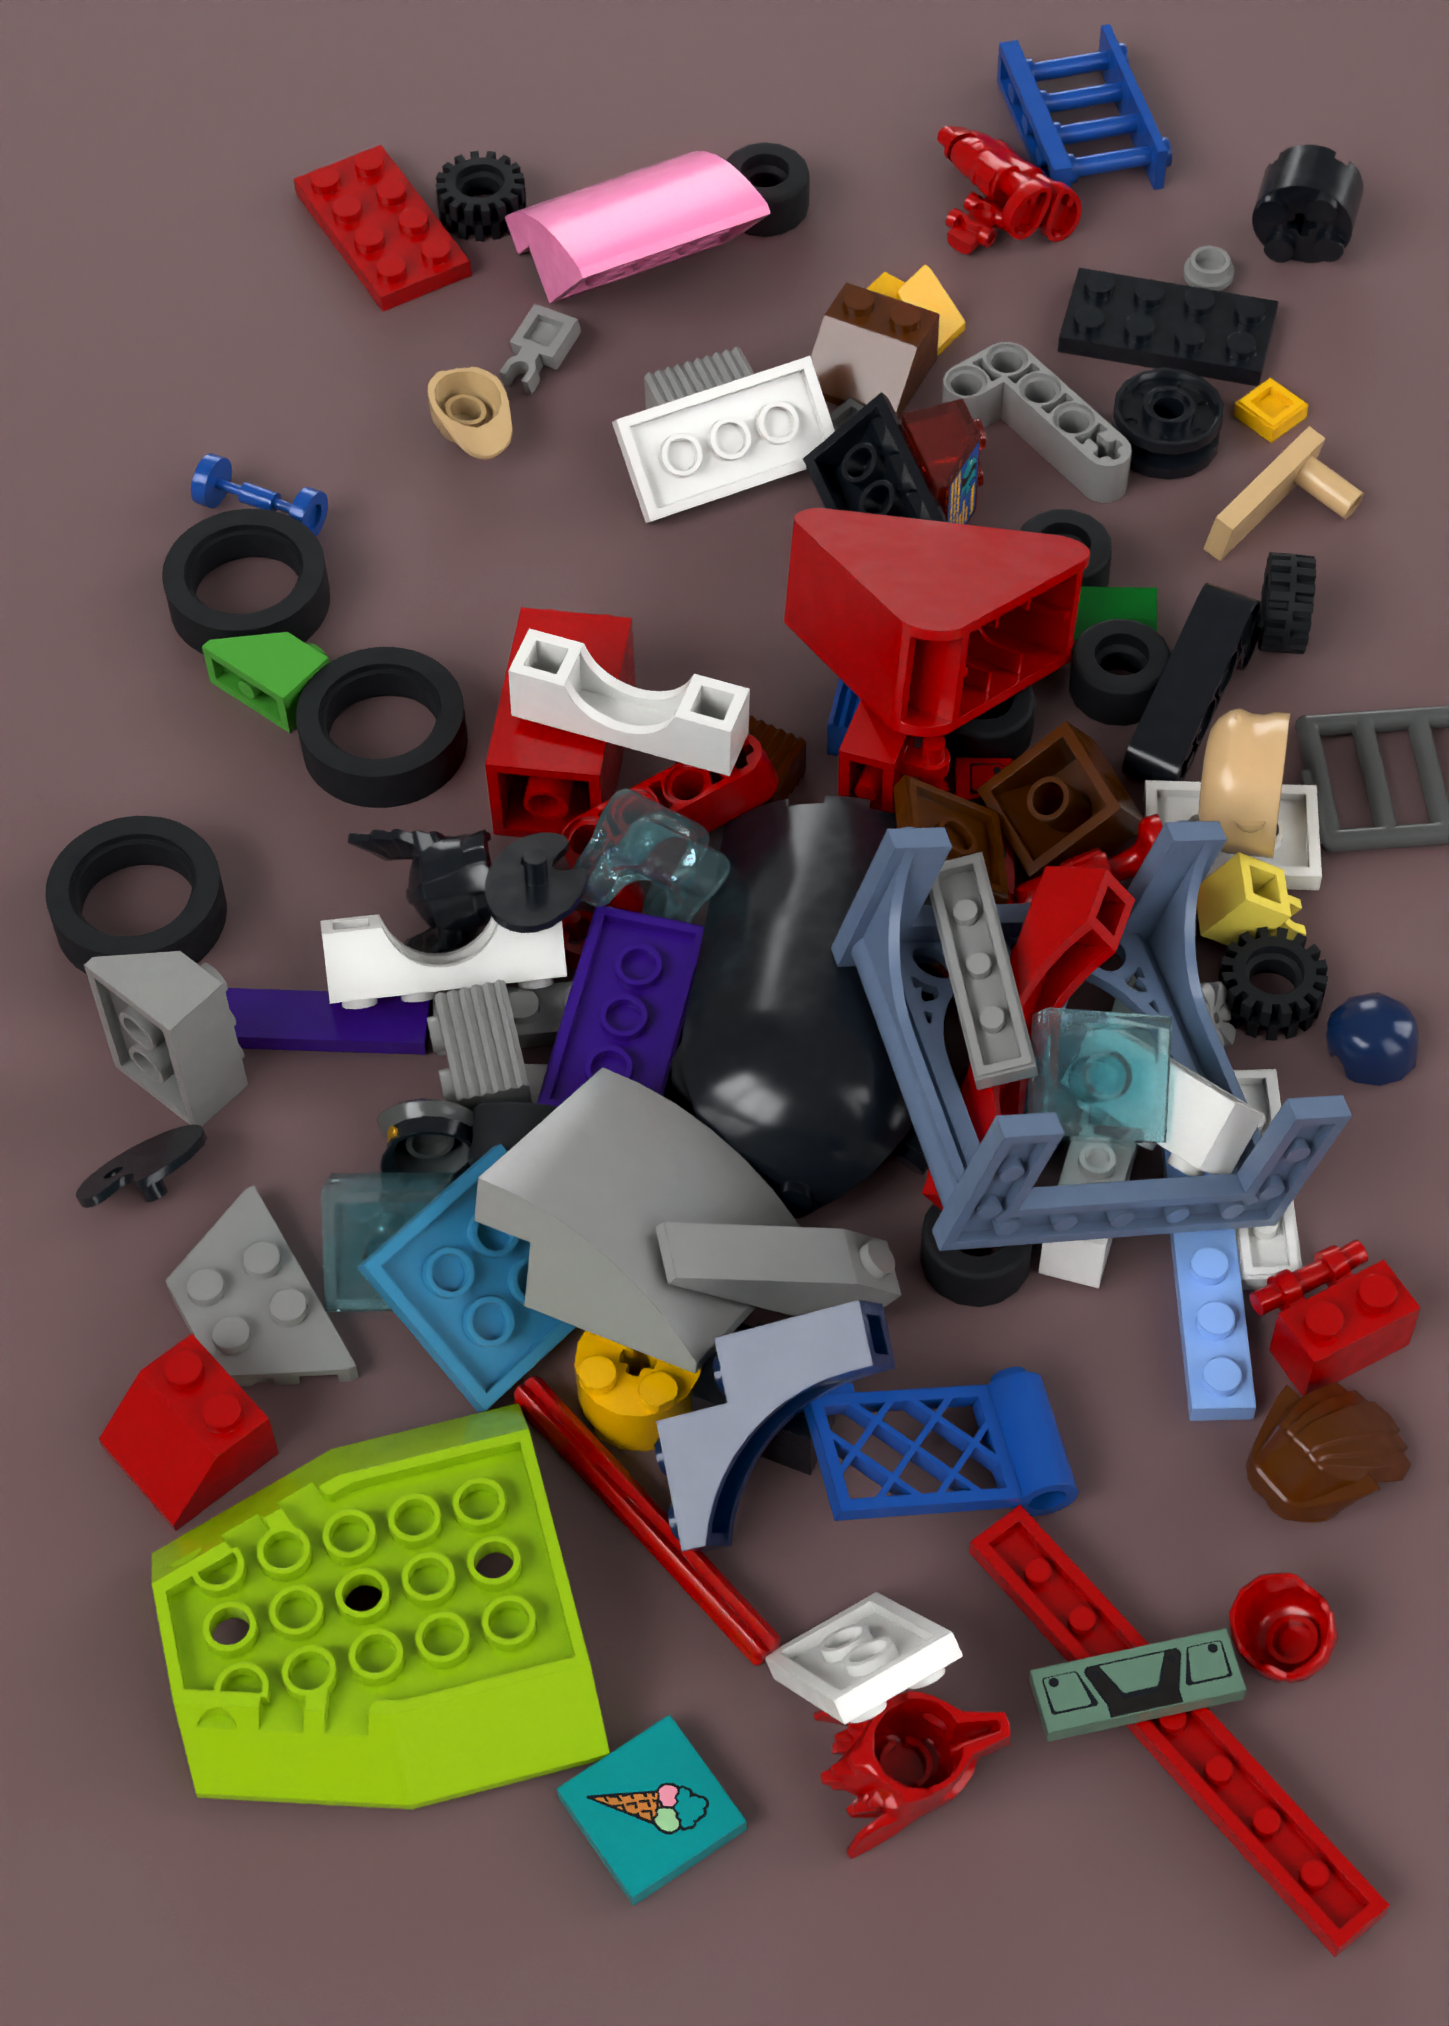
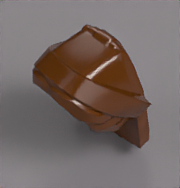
[1246,1382,1411,1523]

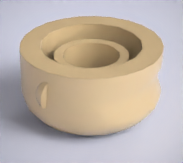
[1198,708,1290,858]

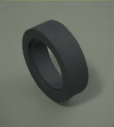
[162,509,330,654]
[296,647,468,808]
[46,816,227,974]

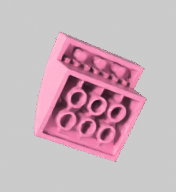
[505,151,771,304]

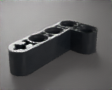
[1122,582,1261,781]

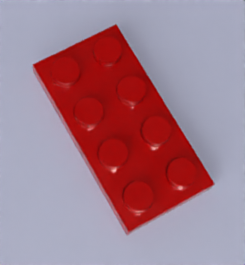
[293,145,472,312]

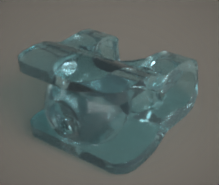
[573,789,730,923]

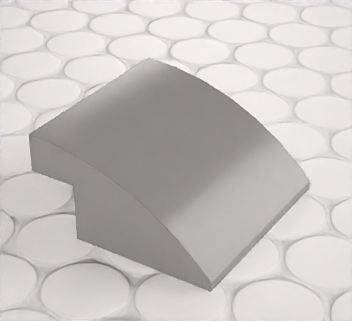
[474,1067,800,1374]

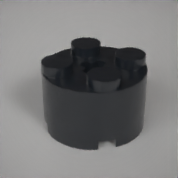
[1252,145,1364,263]

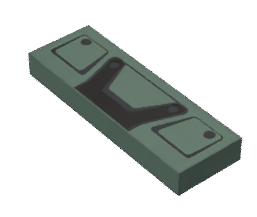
[1029,1628,1246,1742]

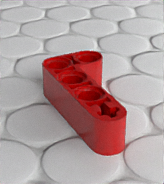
[561,734,779,914]

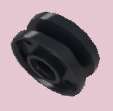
[1112,368,1224,480]

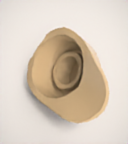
[427,367,513,460]

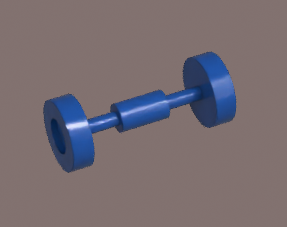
[191,453,328,537]

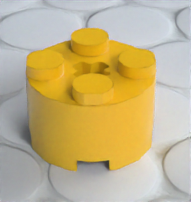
[574,1330,703,1452]

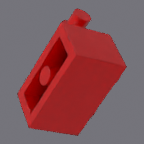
[838,700,951,814]
[1249,1240,1421,1396]

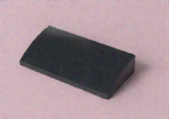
[803,392,948,522]

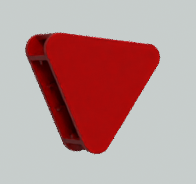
[784,508,1090,737]

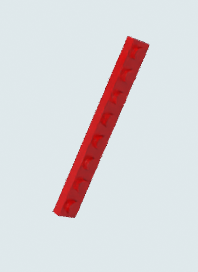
[969,1505,1390,1957]

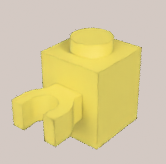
[1197,852,1306,946]

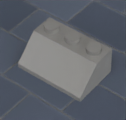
[84,951,248,1126]

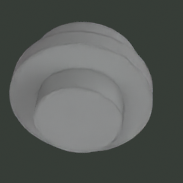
[1183,246,1234,291]

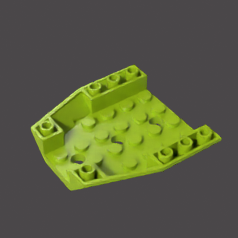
[151,1403,610,1810]

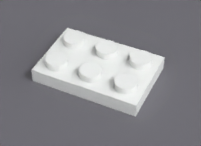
[1143,780,1322,890]
[765,1592,963,1725]

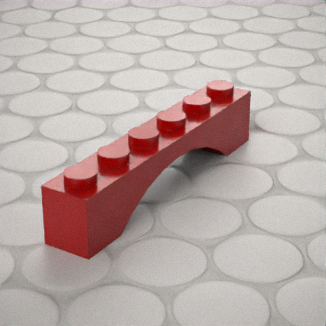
[922,866,1135,1210]

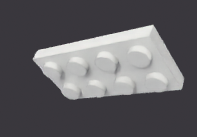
[612,356,835,523]

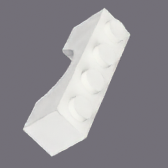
[508,628,750,776]
[320,914,567,1009]

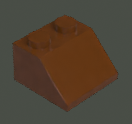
[811,282,939,419]
[977,721,1143,879]

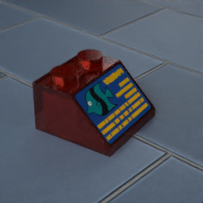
[901,398,986,525]

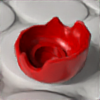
[1229,1572,1338,1683]

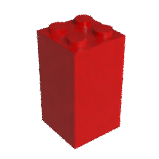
[485,607,636,838]

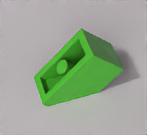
[202,632,330,733]

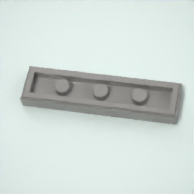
[929,852,1039,1090]

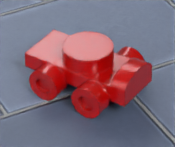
[945,192,1005,255]

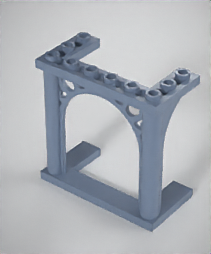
[831,820,1352,1251]

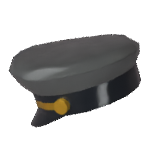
[377,1098,474,1192]

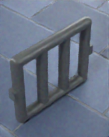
[1295,705,1449,852]

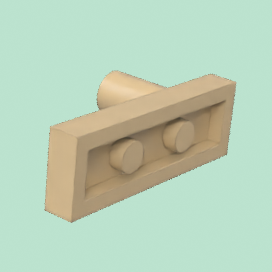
[1203,426,1364,561]

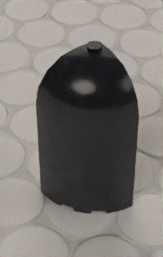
[683,795,949,1218]

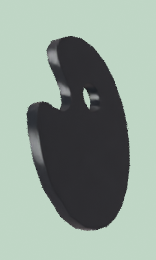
[485,832,588,933]
[76,1125,207,1208]

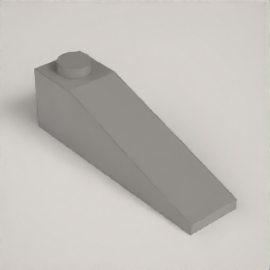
[655,1221,902,1316]

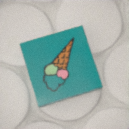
[556,1714,747,1906]

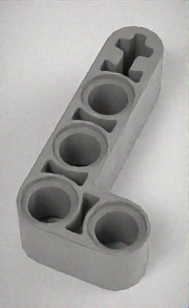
[941,342,1132,503]

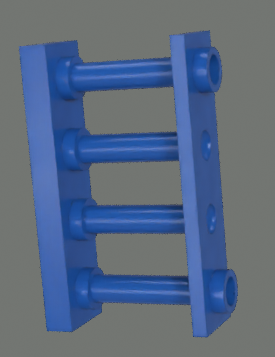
[997,24,1172,190]

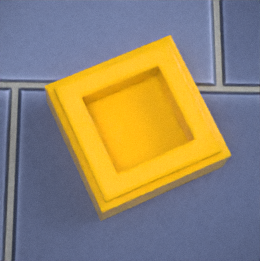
[1233,377,1309,443]

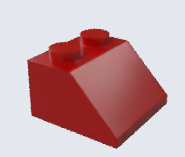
[99,1333,279,1531]

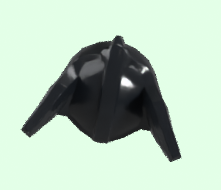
[348,829,492,954]

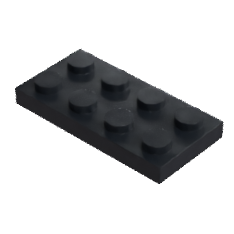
[1058,268,1279,386]

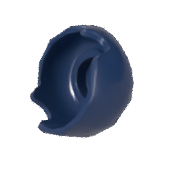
[1326,992,1419,1086]

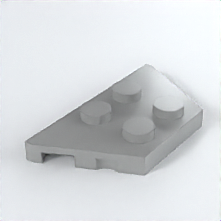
[165,1185,359,1387]

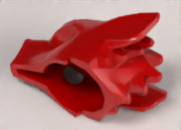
[813,1691,1011,1859]

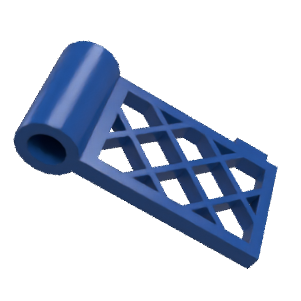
[804,1367,1079,1521]

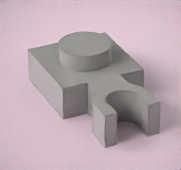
[499,304,581,395]

